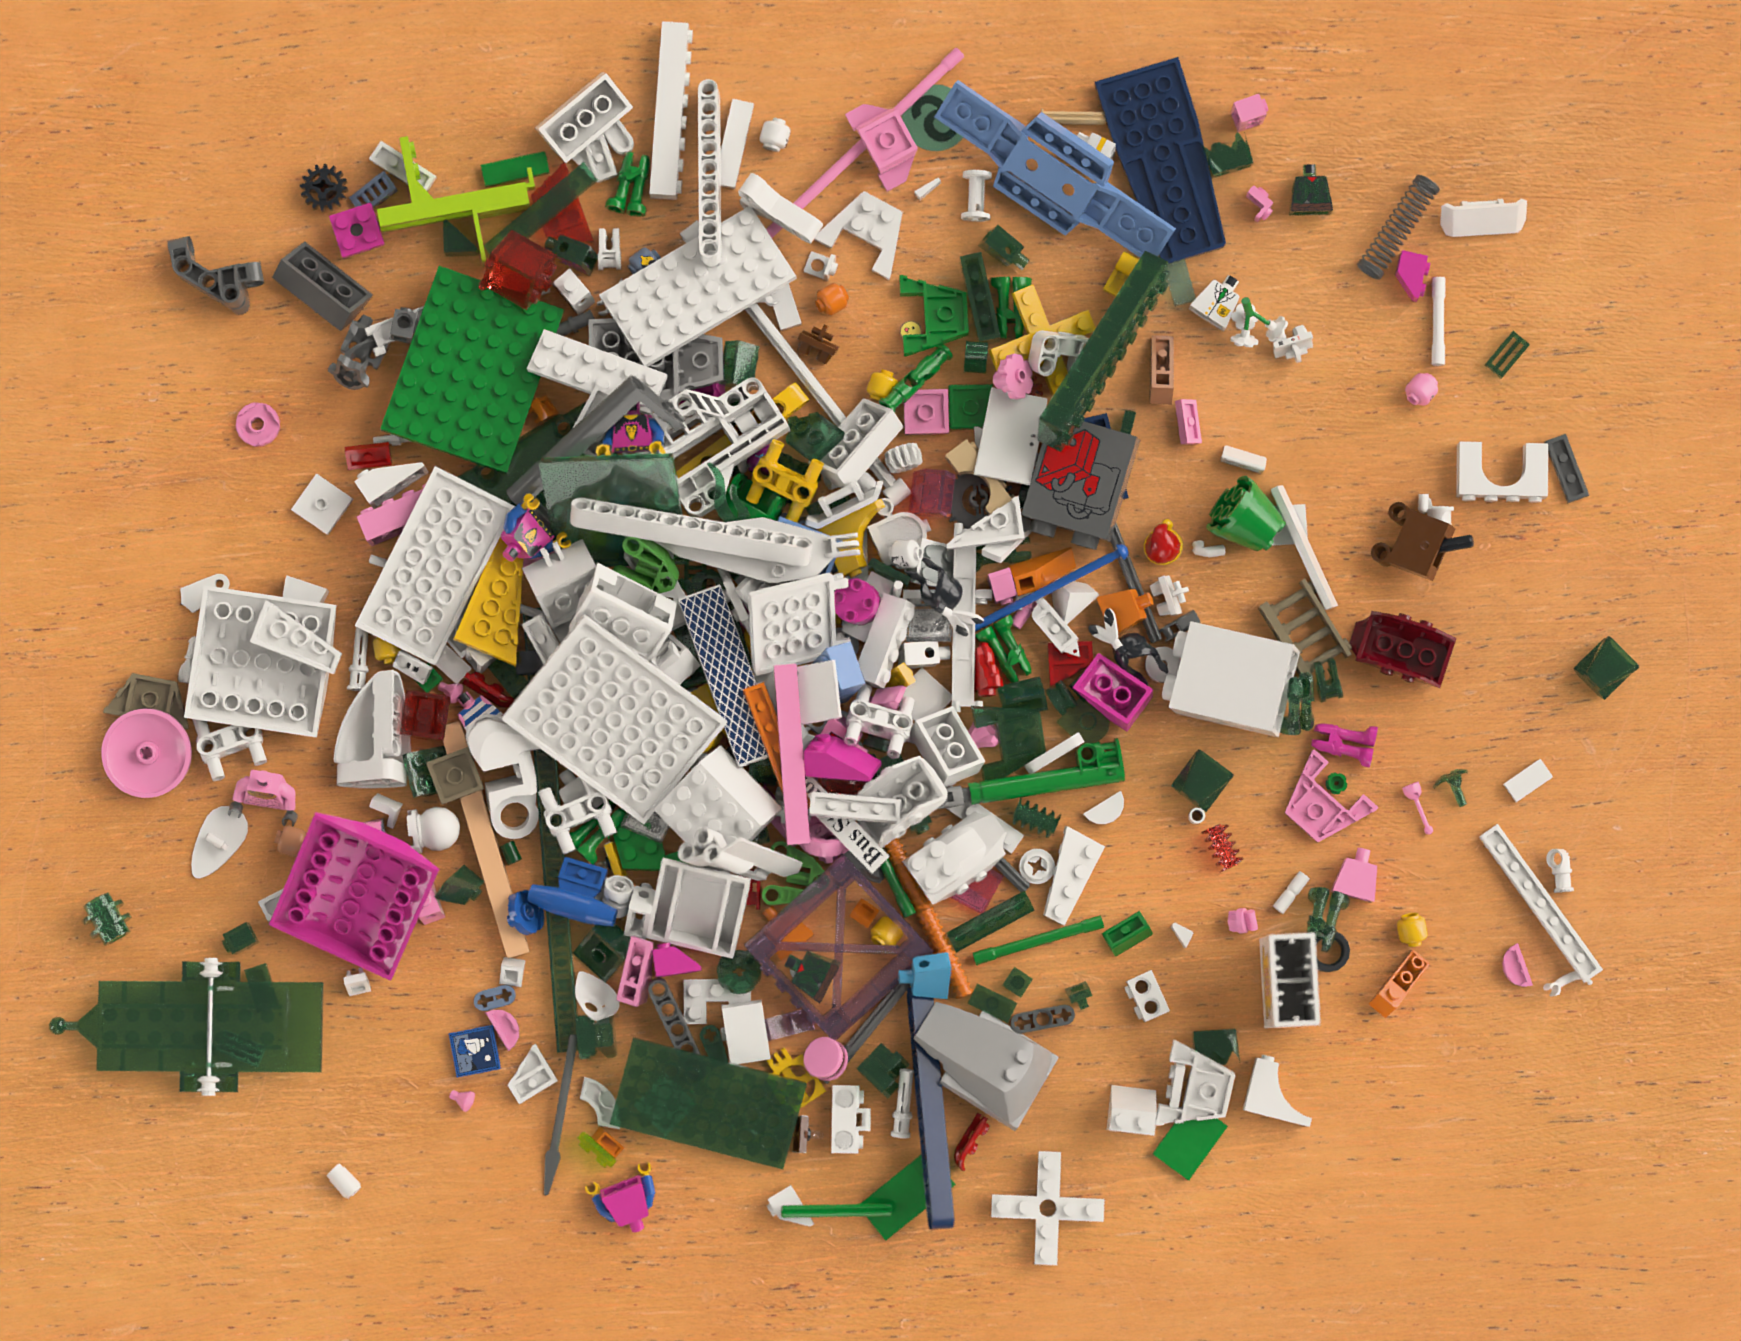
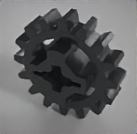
[300,164,349,212]

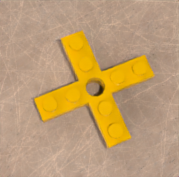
[988,285,1096,396]

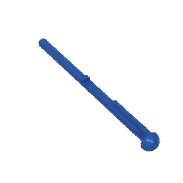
[975,544,1129,632]

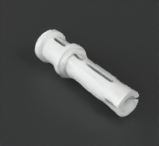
[347,627,369,691]
[891,1069,914,1138]

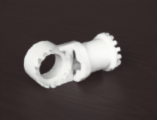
[1546,849,1574,893]

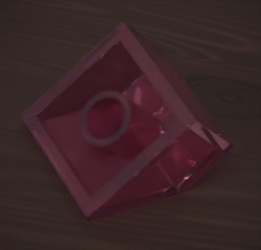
[908,469,955,518]

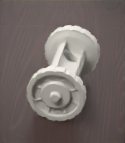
[961,170,992,222]

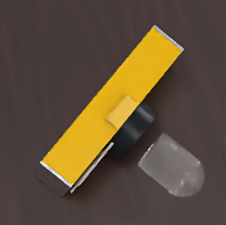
[594,842,628,877]

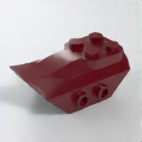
[1349,611,1457,688]

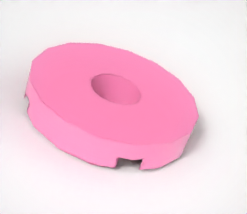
[236,402,280,447]

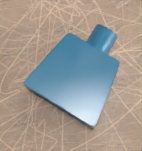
[898,953,951,999]

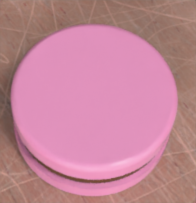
[804,1037,848,1081]

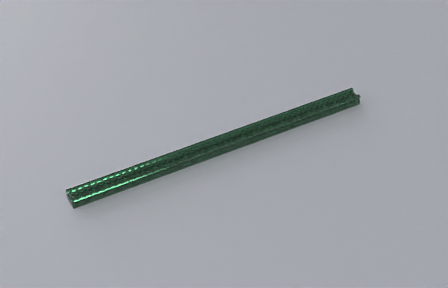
[523,608,581,1053]

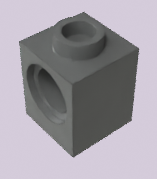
[389,307,417,344]

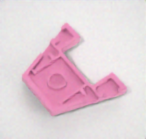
[1284,749,1379,843]

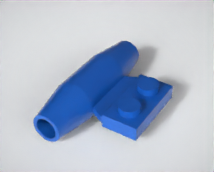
[527,857,618,927]

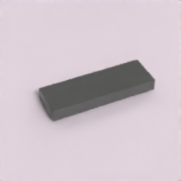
[1544,434,1589,504]

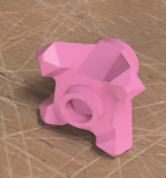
[968,714,1000,749]

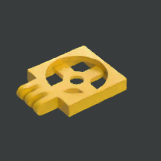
[765,1047,826,1116]

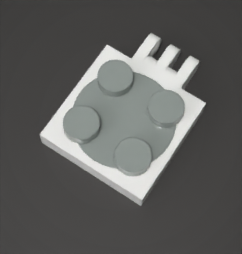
[911,538,954,588]

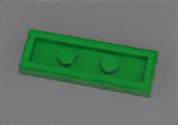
[481,151,550,187]

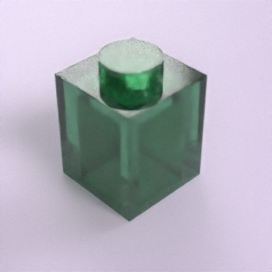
[222,922,259,955]

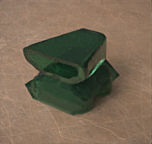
[1573,636,1639,700]
[1171,749,1234,812]
[576,1014,618,1060]

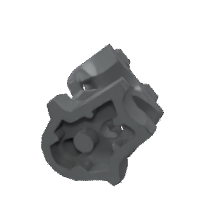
[328,315,391,390]

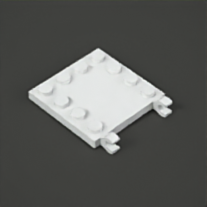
[748,572,851,676]

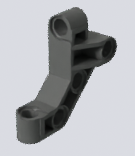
[167,236,264,315]

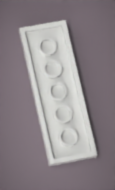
[527,329,667,415]

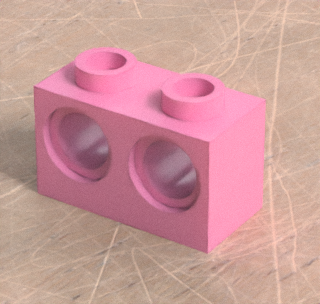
[1231,94,1268,132]

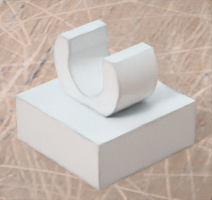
[343,968,371,996]

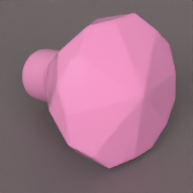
[438,682,463,703]
[450,1090,475,1112]

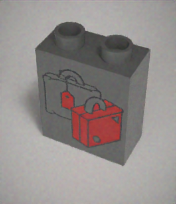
[1021,412,1140,550]

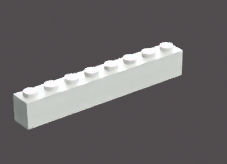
[650,21,693,200]

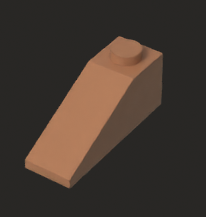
[1150,335,1174,405]

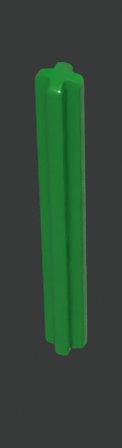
[781,1204,892,1218]

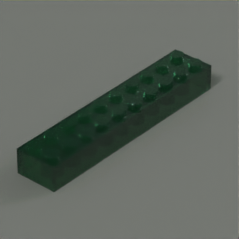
[1038,251,1170,452]

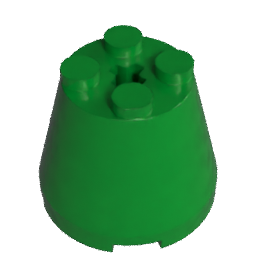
[1206,476,1286,551]

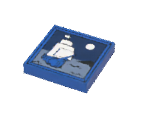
[449,1025,501,1078]

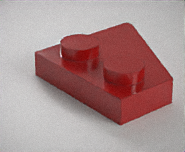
[1048,641,1093,686]

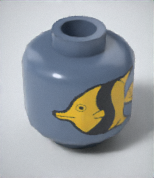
[628,247,661,274]

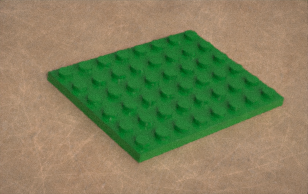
[380,266,565,474]

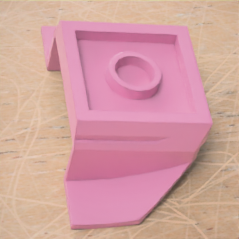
[845,104,918,191]

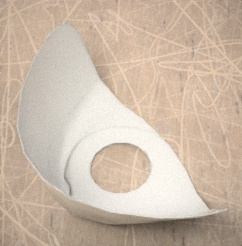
[575,971,619,1021]

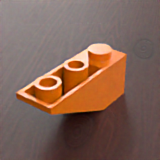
[1008,547,1076,596]
[1369,950,1430,1018]

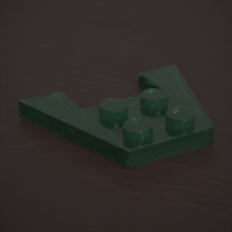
[971,706,1046,781]

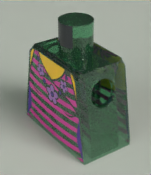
[544,235,598,276]

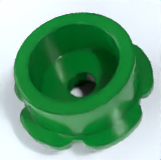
[1325,772,1347,794]

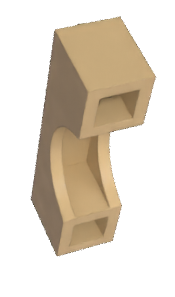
[945,439,1021,516]

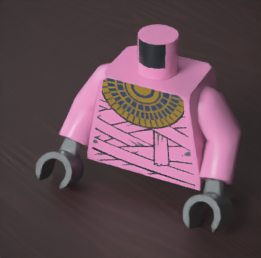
[228,770,298,827]

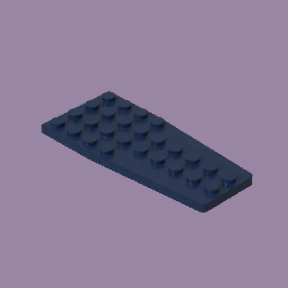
[1094,57,1226,265]

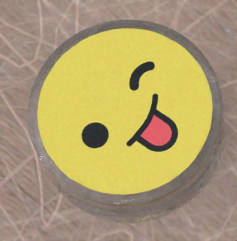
[900,321,922,340]

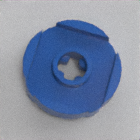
[507,890,544,935]

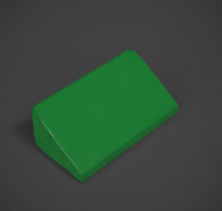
[1101,911,1153,956]

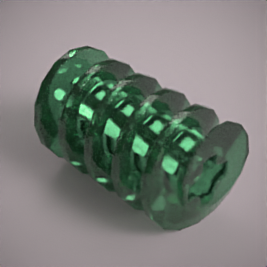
[1013,798,1062,838]

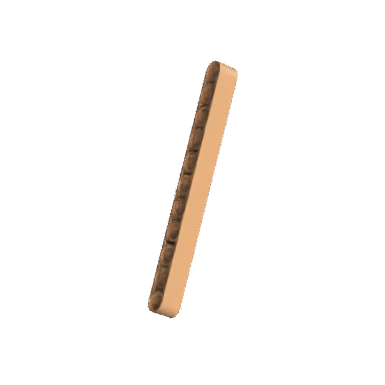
[439,721,530,959]

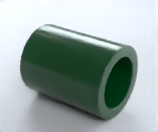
[500,841,522,865]

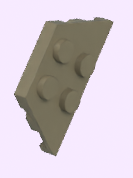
[103,673,189,730]

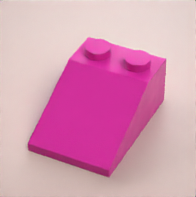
[1073,653,1153,732]
[804,733,881,781]

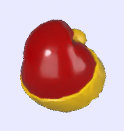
[1144,519,1183,565]

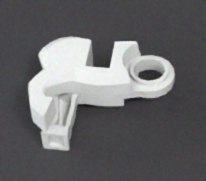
[465,713,541,839]

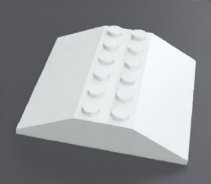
[184,585,337,737]

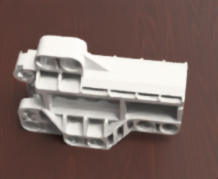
[622,378,790,518]

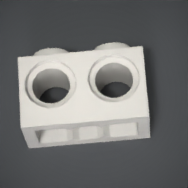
[1124,970,1170,1022]

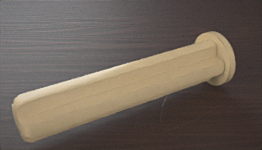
[1041,109,1106,125]

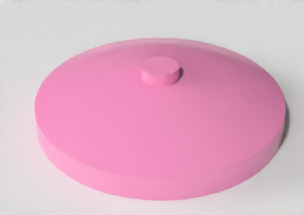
[101,708,192,798]

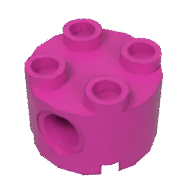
[834,578,881,625]

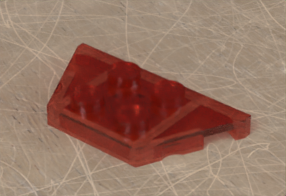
[531,162,594,243]

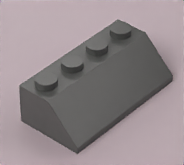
[272,242,373,331]

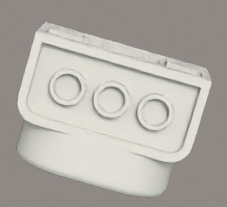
[569,563,677,660]

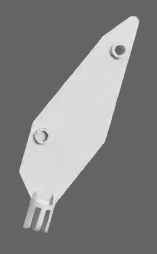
[654,517,860,583]

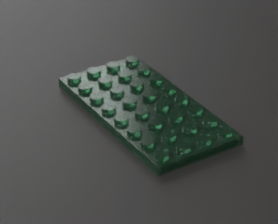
[610,1037,807,1169]

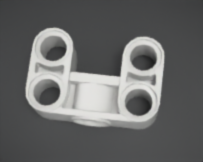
[1028,331,1098,381]

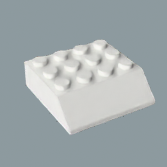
[653,745,783,872]
[646,858,751,959]

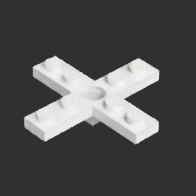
[991,1151,1104,1265]

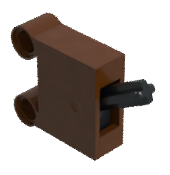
[1371,502,1474,581]

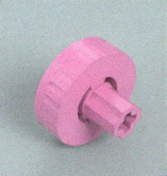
[800,816,849,863]

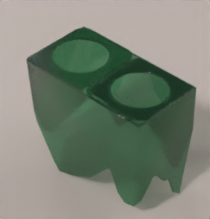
[1201,132,1254,178]
[1192,1029,1241,1065]

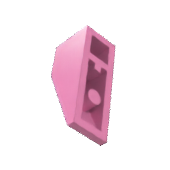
[616,936,653,1007]

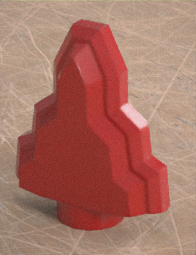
[974,643,1003,697]

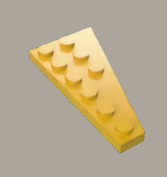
[453,536,524,666]

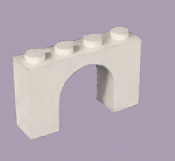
[1456,442,1548,503]

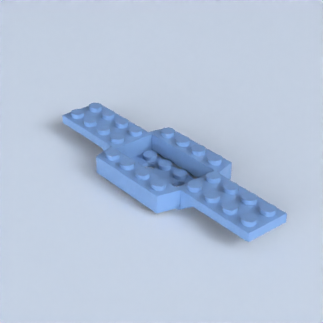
[934,80,1176,266]

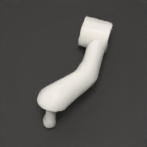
[1543,971,1593,996]

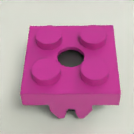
[329,202,385,259]

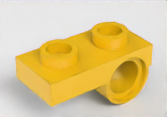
[1103,251,1144,301]

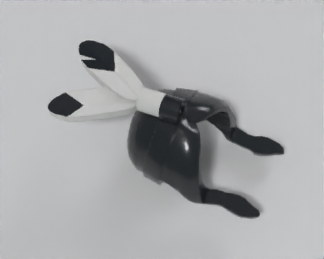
[906,558,984,636]
[1088,608,1169,686]

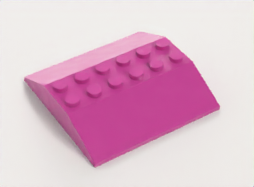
[269,812,439,981]

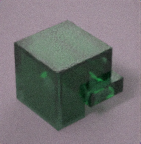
[856,1043,910,1099]

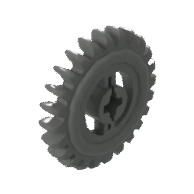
[942,473,1015,529]

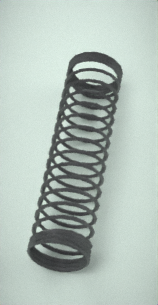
[1357,175,1440,280]

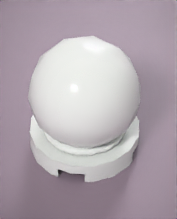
[407,807,460,854]

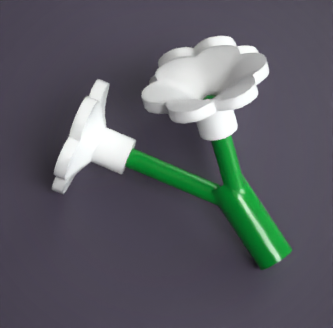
[1230,297,1288,347]

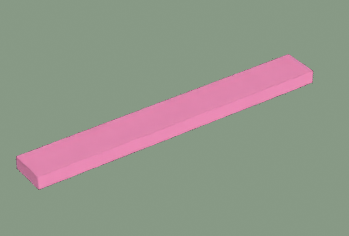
[773,664,810,845]

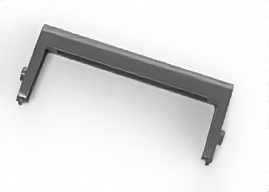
[506,375,686,540]

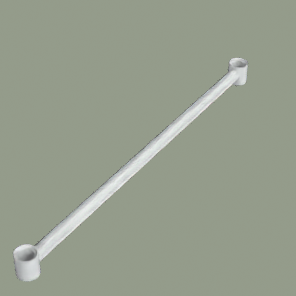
[680,220,912,507]

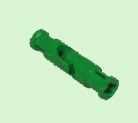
[879,344,953,413]

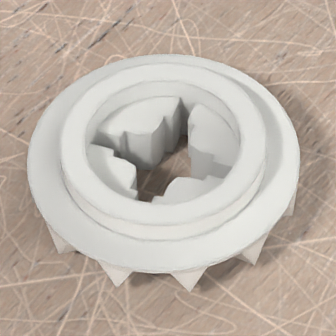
[1019,849,1055,884]

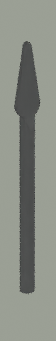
[544,1034,579,1195]

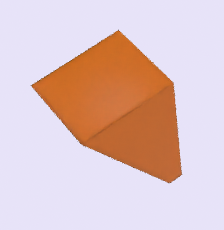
[592,1126,624,1158]

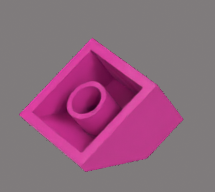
[652,943,702,977]

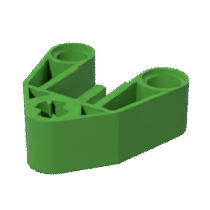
[612,536,679,594]
[762,841,830,906]

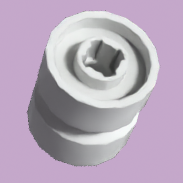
[602,875,634,918]

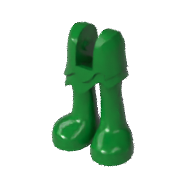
[605,152,650,217]
[990,277,1032,339]
[975,615,1032,683]
[569,799,626,865]

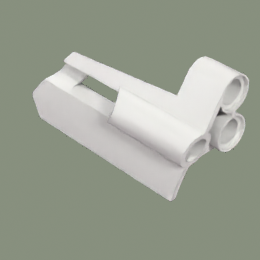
[678,827,803,881]

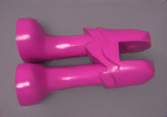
[1311,723,1378,768]

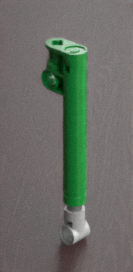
[936,738,1125,810]

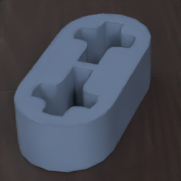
[474,985,516,1011]

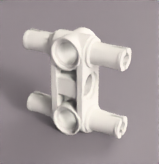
[844,684,915,759]
[192,719,267,781]
[538,779,617,854]

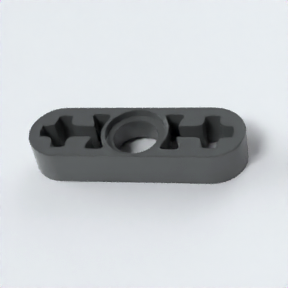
[1011,1005,1075,1033]

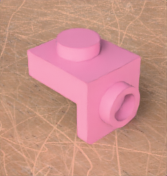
[1246,185,1274,223]

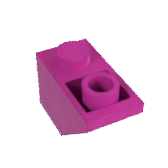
[1395,250,1430,302]

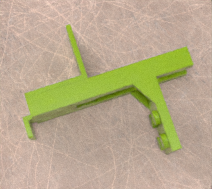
[377,136,535,267]

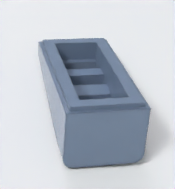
[349,171,398,208]

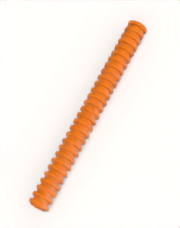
[883,837,974,999]

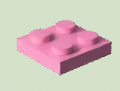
[904,389,949,435]

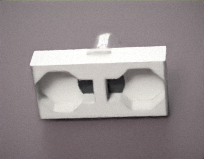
[392,650,433,684]

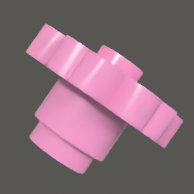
[993,354,1033,400]

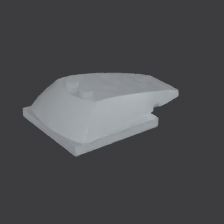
[589,318,724,400]
[913,1002,1059,1131]

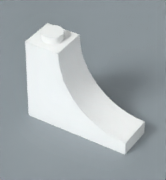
[1243,1055,1312,1127]

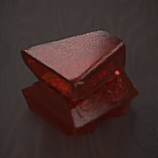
[400,690,451,741]

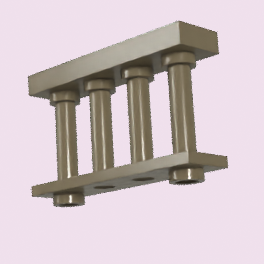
[1258,579,1352,683]

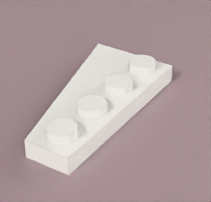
[250,600,342,674]
[1043,826,1105,926]

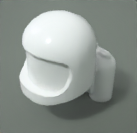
[1418,494,1454,525]

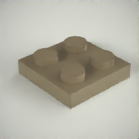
[426,747,484,805]

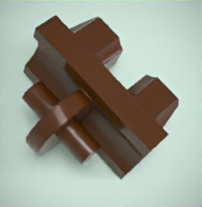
[797,324,839,364]

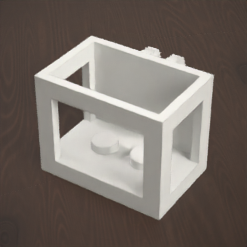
[522,539,596,629]

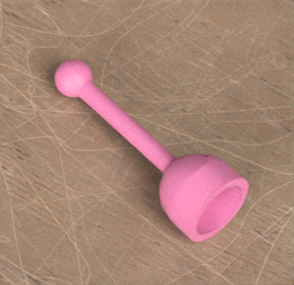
[1402,782,1433,835]

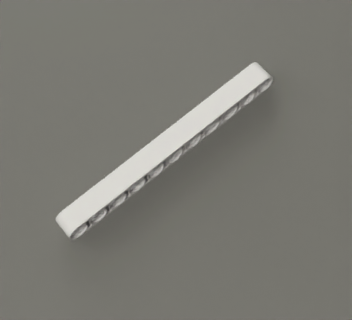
[570,498,812,566]

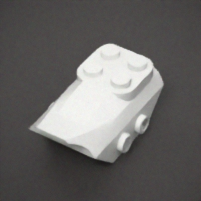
[857,756,947,848]
[903,811,1006,904]

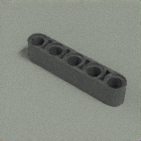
[648,977,707,1081]

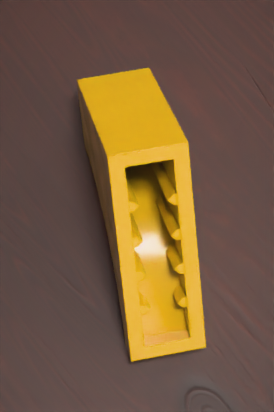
[818,499,885,579]

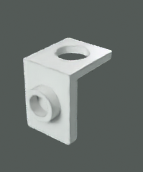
[804,251,838,281]

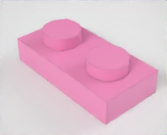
[1175,399,1202,445]

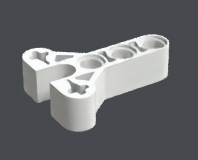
[738,173,823,244]

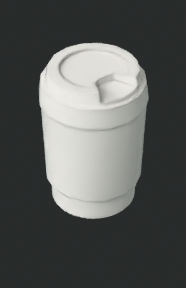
[327,1164,361,1199]

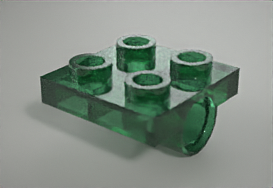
[402,746,447,798]

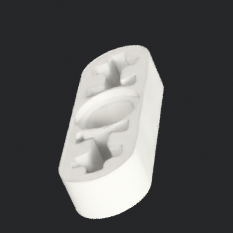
[1024,732,1084,774]

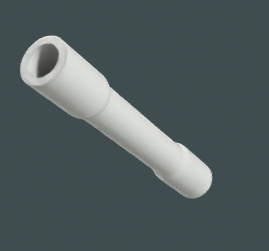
[1432,277,1445,366]

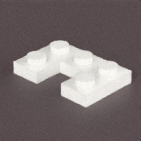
[684,979,751,1024]

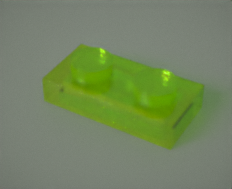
[578,1131,618,1168]

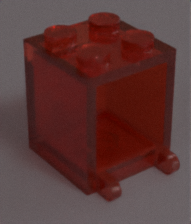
[478,230,557,310]

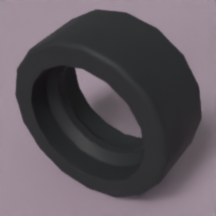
[1315,930,1350,972]

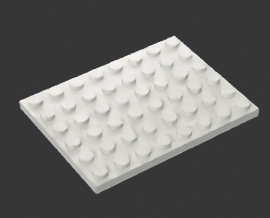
[501,614,727,824]

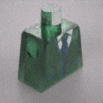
[978,225,1030,270]

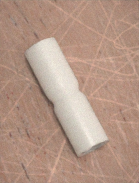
[1273,871,1310,914]

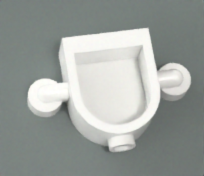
[867,498,931,575]

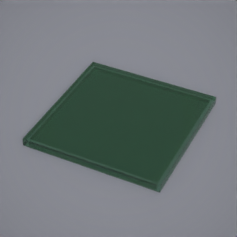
[538,453,690,567]

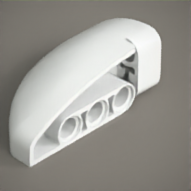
[334,670,412,788]

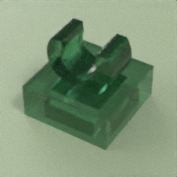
[1065,981,1092,1010]

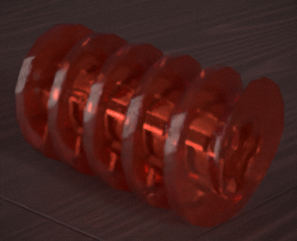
[1201,824,1244,873]

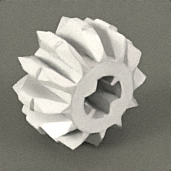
[884,443,923,473]

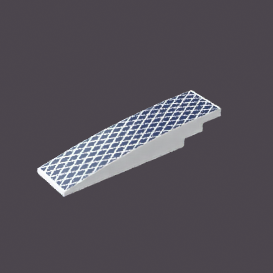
[678,584,768,768]

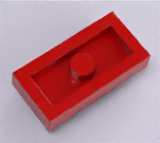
[345,442,392,470]

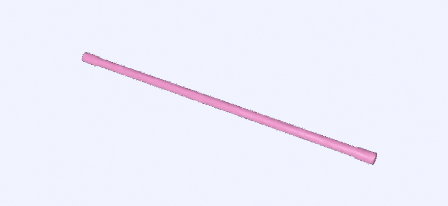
[766,48,964,238]

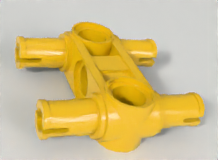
[746,439,824,523]

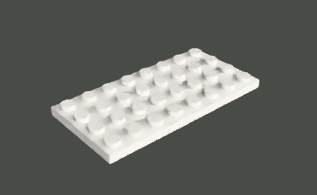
[599,206,797,367]
[355,466,515,665]

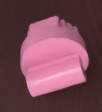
[1228,908,1258,933]

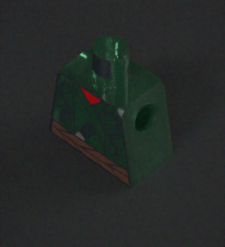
[1289,164,1333,216]
[784,951,841,1003]

